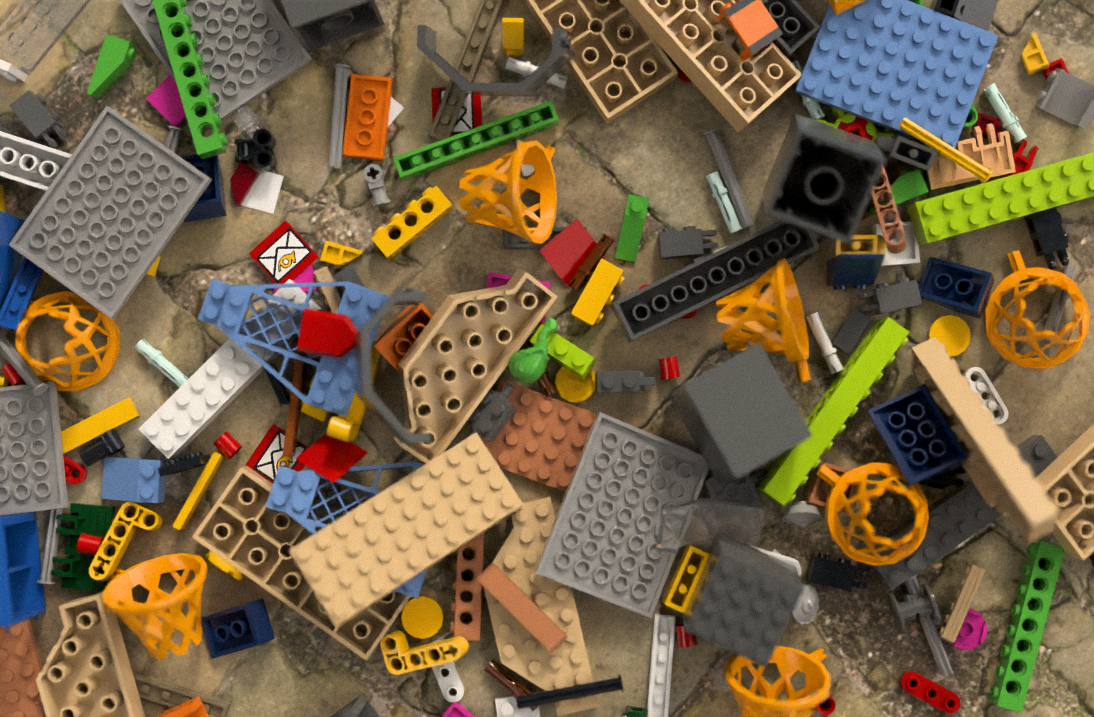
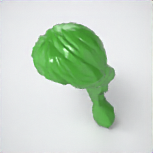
[509,318,558,383]

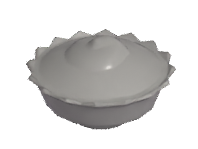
[781,501,823,527]
[791,584,820,625]

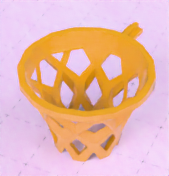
[459,141,557,244]
[983,250,1089,369]
[716,259,811,383]
[15,291,120,391]
[816,463,929,566]
[103,553,208,660]
[725,646,830,717]

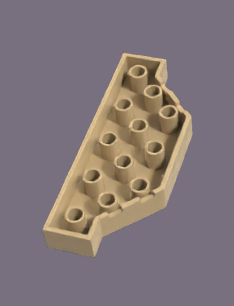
[394,268,558,464]
[911,337,1059,543]
[484,496,599,716]
[36,592,145,717]

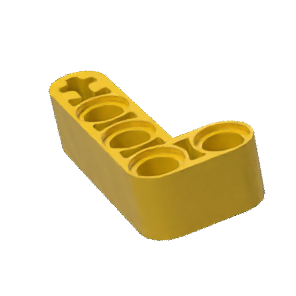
[89,502,163,581]
[380,630,469,675]

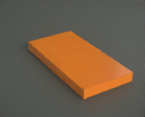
[342,74,393,161]

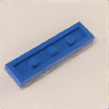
[0,256,44,332]

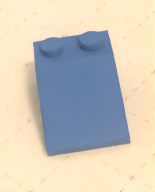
[101,457,168,503]

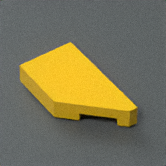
[1021,32,1049,76]

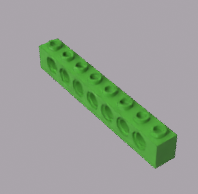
[152,0,228,159]
[393,100,559,182]
[989,539,1064,713]

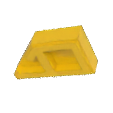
[320,241,363,267]

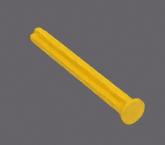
[898,118,993,183]

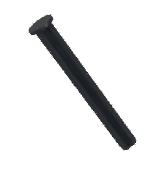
[516,675,624,709]

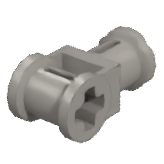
[364,164,391,208]

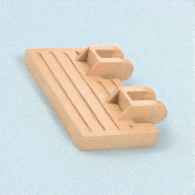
[926,123,1016,190]

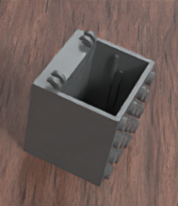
[683,532,804,667]

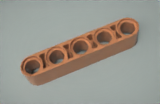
[871,166,906,254]
[477,562,567,653]

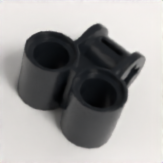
[234,128,277,172]

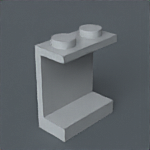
[1035,68,1094,129]

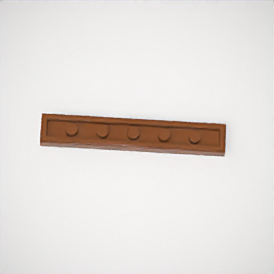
[283,337,308,457]

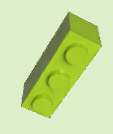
[530,324,596,380]

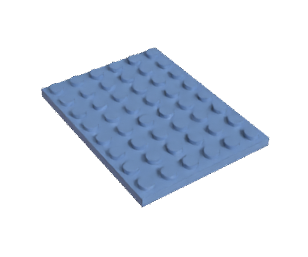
[795,0,998,148]

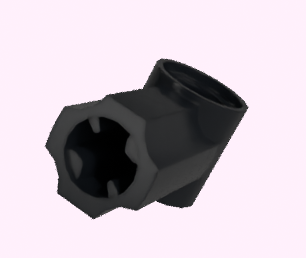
[79,429,125,466]

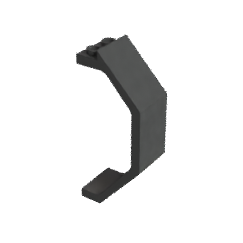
[417,25,575,97]
[355,284,431,443]

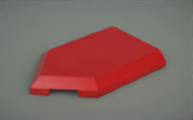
[297,308,358,358]

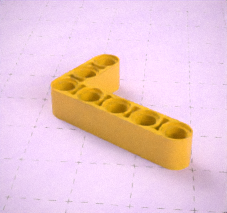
[327,340,383,442]

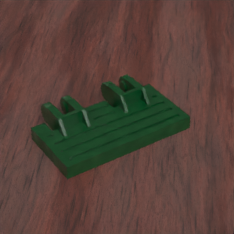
[51,503,115,592]

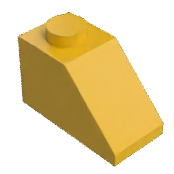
[502,18,524,58]

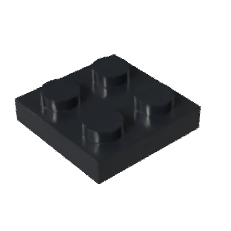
[157,452,210,477]

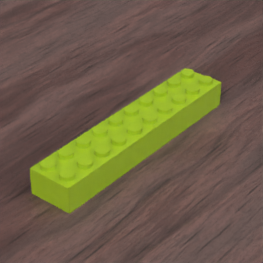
[907,152,1094,247]
[757,317,909,506]

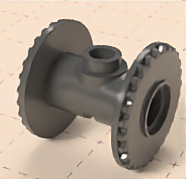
[888,583,941,635]

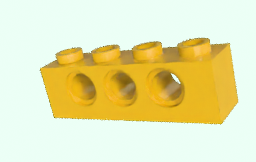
[371,186,454,260]

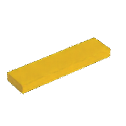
[61,397,140,454]
[173,451,225,530]

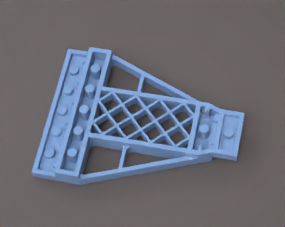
[198,278,389,417]
[265,462,427,599]

